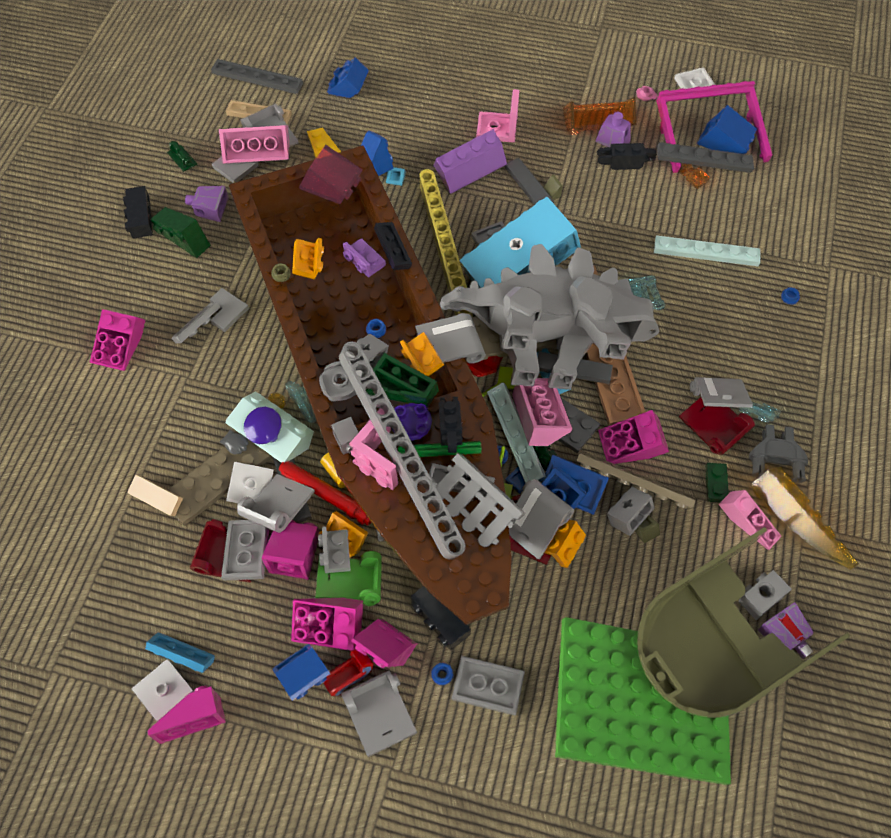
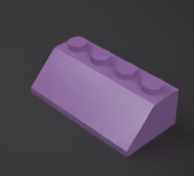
[434,129,507,194]

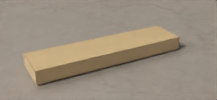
[226,100,292,124]

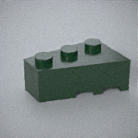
[150,207,211,258]
[365,353,439,407]

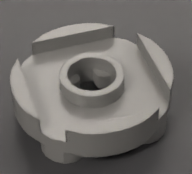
[319,361,357,401]

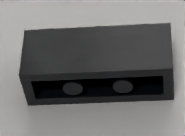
[123,186,153,239]
[410,586,471,651]

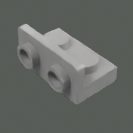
[318,527,350,573]

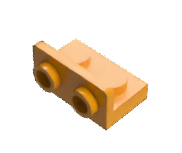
[400,332,444,376]

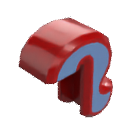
[323,649,373,697]

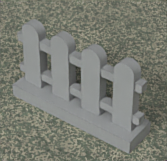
[433,453,525,547]

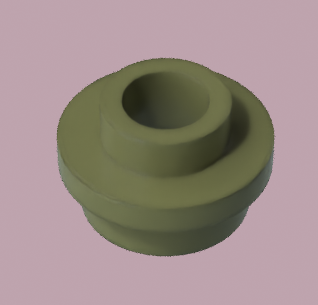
[271,263,291,282]

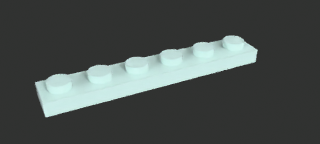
[654,235,760,266]
[487,383,547,483]

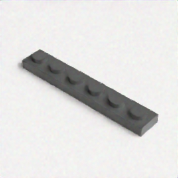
[211,59,303,94]
[657,142,754,173]

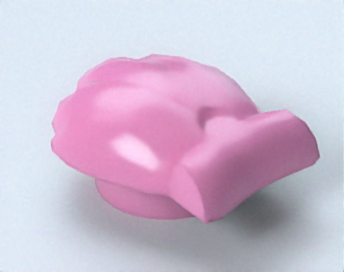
[636,86,658,101]

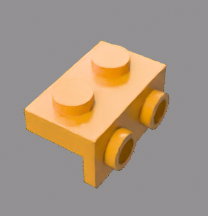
[292,238,324,279]
[319,511,368,557]
[544,520,586,568]

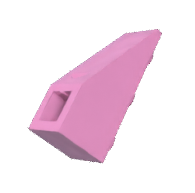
[719,490,781,550]

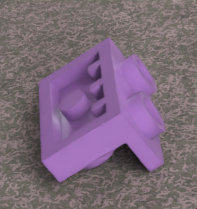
[343,238,386,278]

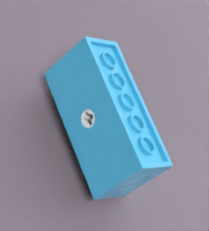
[459,197,581,289]

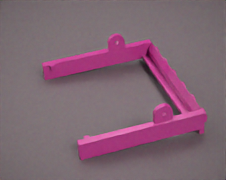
[656,81,772,173]

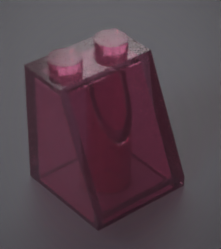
[299,145,362,204]

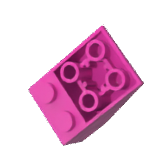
[90,309,145,371]
[598,410,669,464]
[291,598,363,650]
[351,619,418,668]

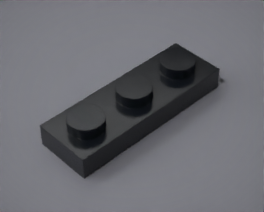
[374,222,412,270]

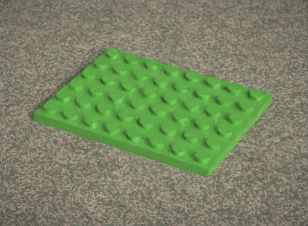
[555,617,731,785]

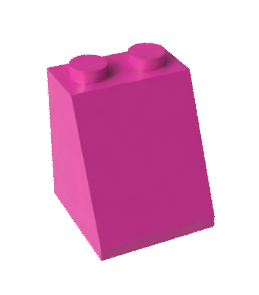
[262,520,319,580]

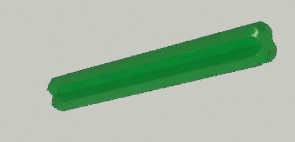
[398,441,482,457]

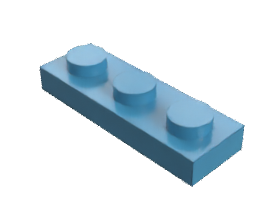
[145,632,215,673]

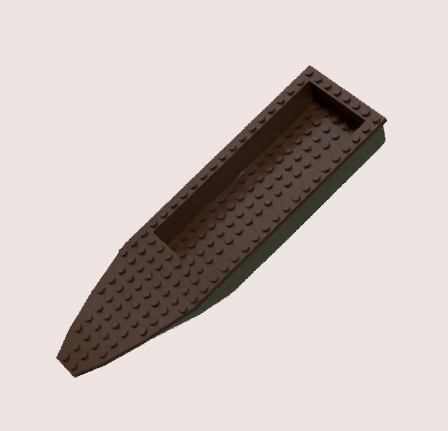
[229,145,512,625]

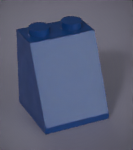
[697,105,757,154]

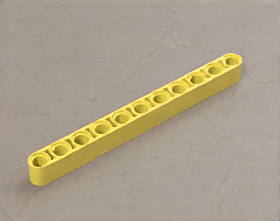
[420,169,473,317]

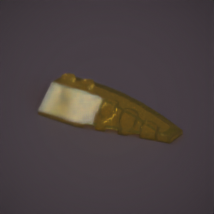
[751,466,859,570]

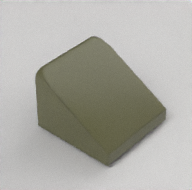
[543,175,563,200]
[635,515,660,543]

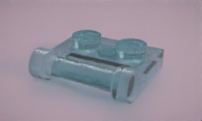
[628,275,666,310]

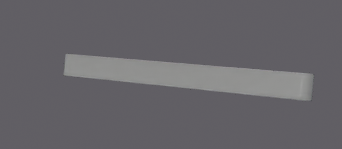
[339,341,465,559]

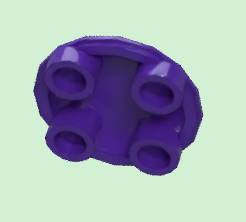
[392,403,432,441]
[244,406,282,444]

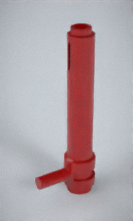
[279,461,372,526]

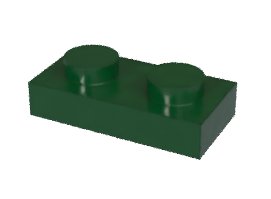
[705,463,729,502]

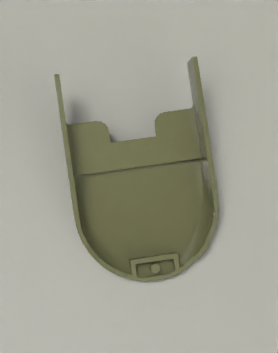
[637,527,850,718]

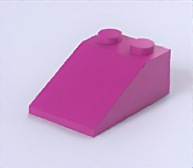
[147,686,226,744]

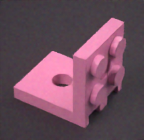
[476,89,519,143]
[349,408,398,490]

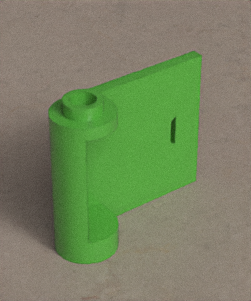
[315,551,382,606]

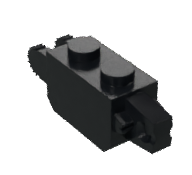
[597,143,657,170]
[439,397,462,453]

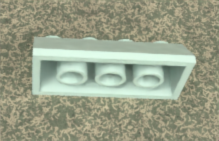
[225,391,314,463]

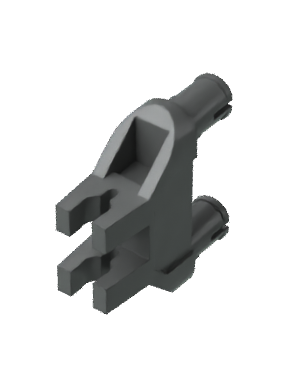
[749,424,808,483]

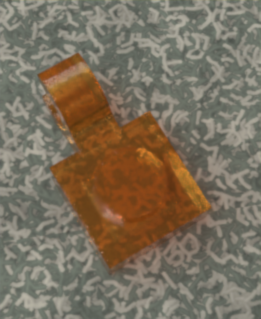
[680,164,710,189]

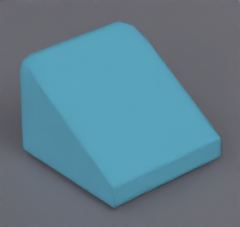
[386,167,406,186]

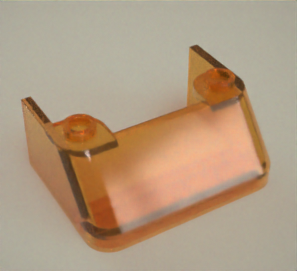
[563,97,636,135]

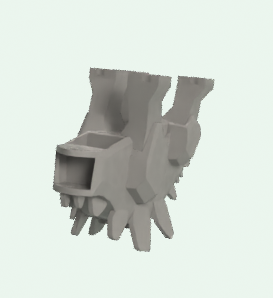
[440,244,659,390]

